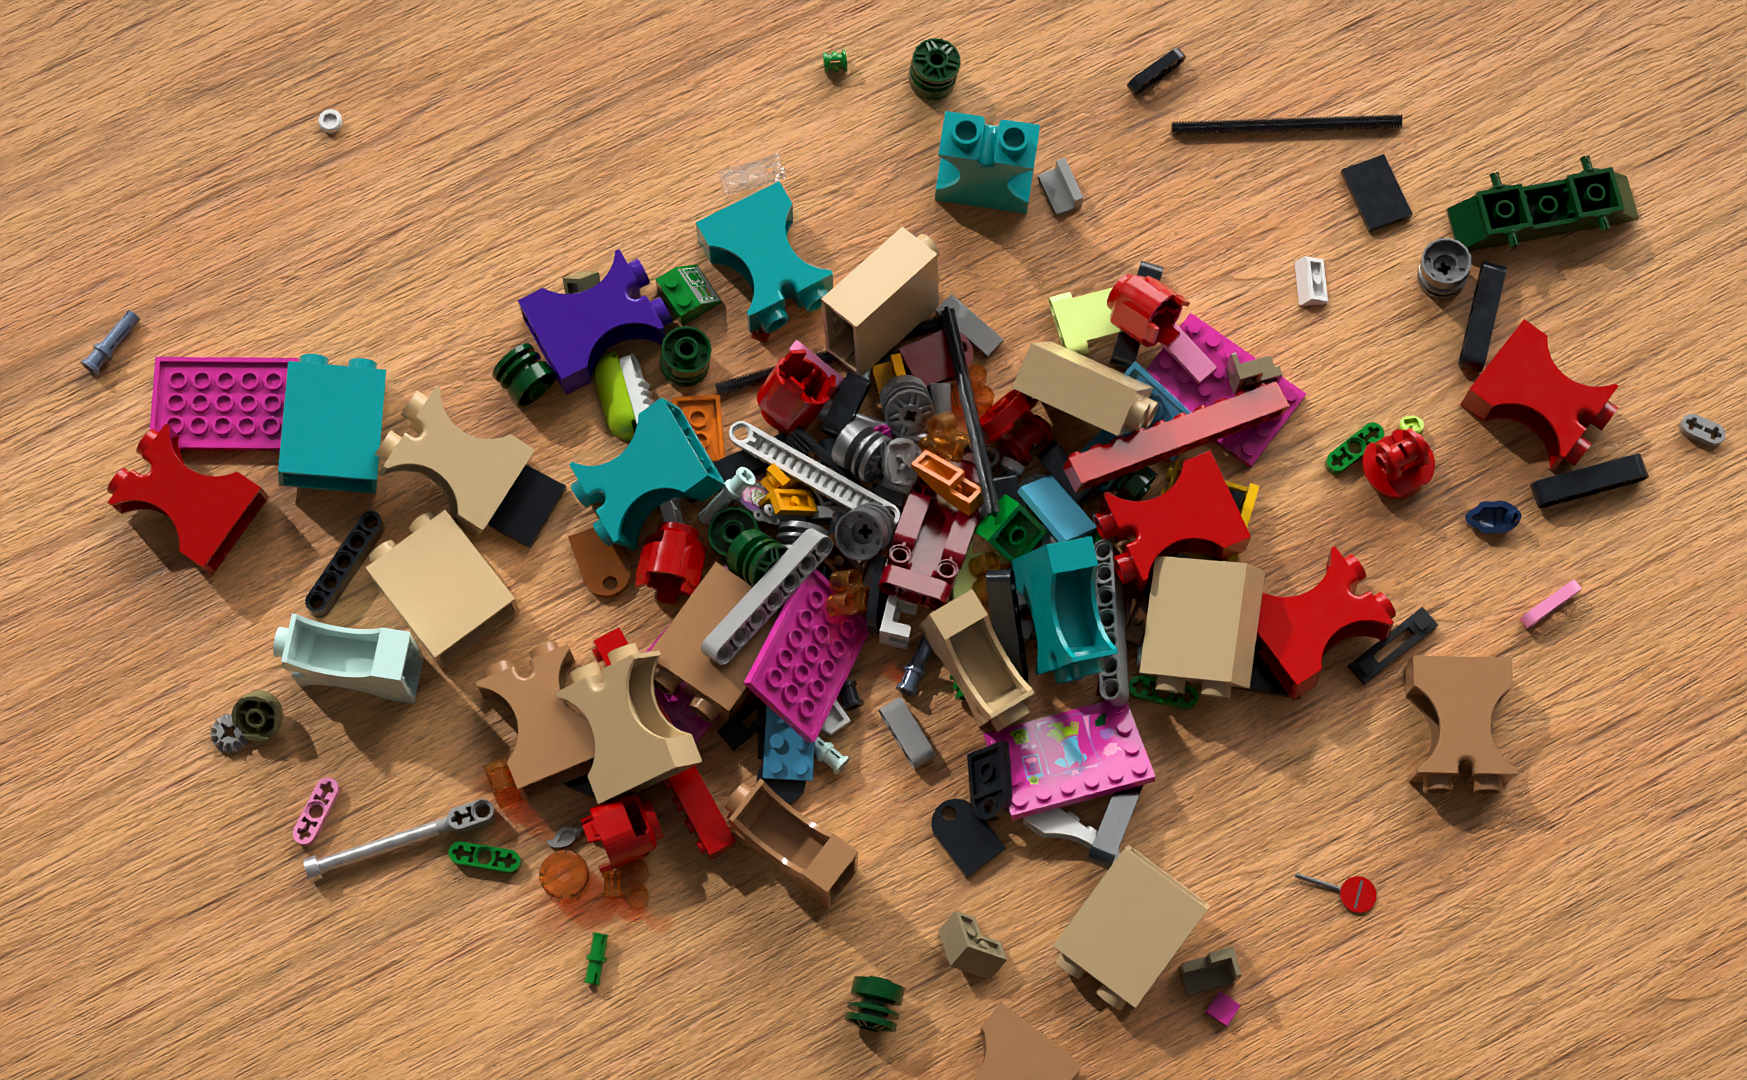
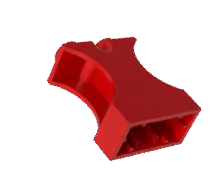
[1460,319,1619,472]
[107,423,269,576]
[1093,450,1251,594]
[1256,546,1396,700]

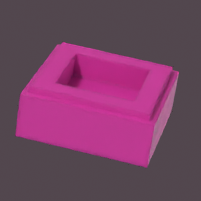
[1205,991,1241,1027]

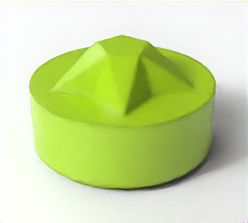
[1399,416,1424,435]

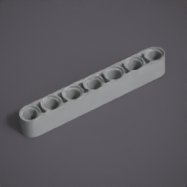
[701,528,833,665]
[1094,540,1129,706]

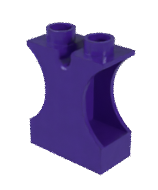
[518,249,672,395]

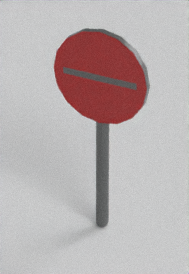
[1295,873,1377,913]

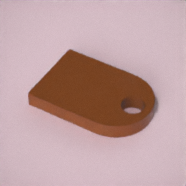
[568,528,631,598]

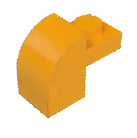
[760,463,801,492]

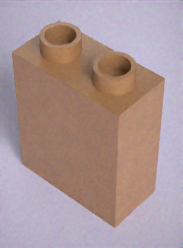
[650,562,783,723]

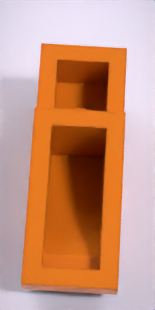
[911,450,984,516]

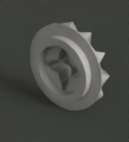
[210,713,249,753]

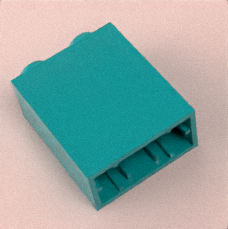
[278,354,386,494]

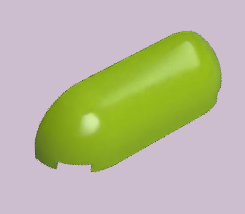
[594,351,637,440]

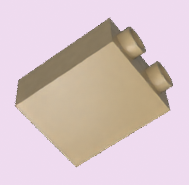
[821,227,941,376]
[1012,341,1159,436]
[365,510,520,670]
[1139,556,1265,699]
[1053,845,1210,1011]

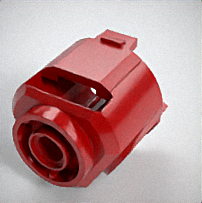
[1107,274,1190,347]
[757,349,836,432]
[635,522,707,605]
[581,792,664,873]

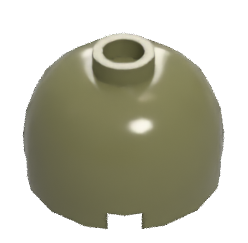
[231,690,284,741]

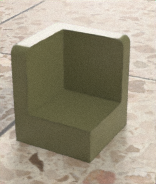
[563,271,600,294]

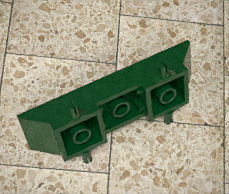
[1446,155,1639,251]

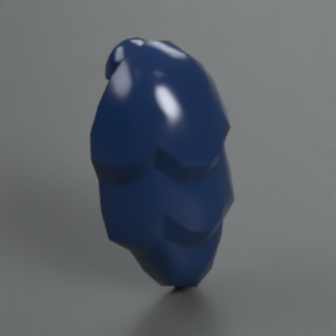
[1465,500,1522,534]

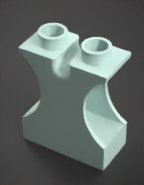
[273,613,424,704]

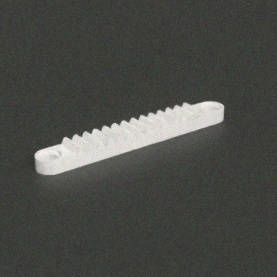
[620,353,684,524]
[729,421,900,526]

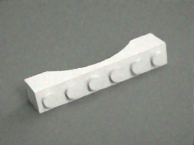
[1023,808,1120,864]

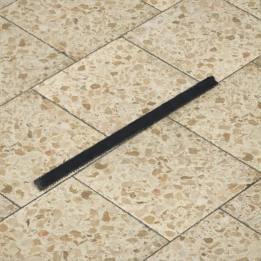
[1171,114,1402,135]
[941,306,1001,517]
[715,316,944,396]

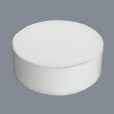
[318,109,343,134]
[1000,456,1025,476]

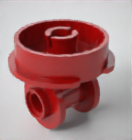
[979,389,1054,466]
[1362,428,1435,499]

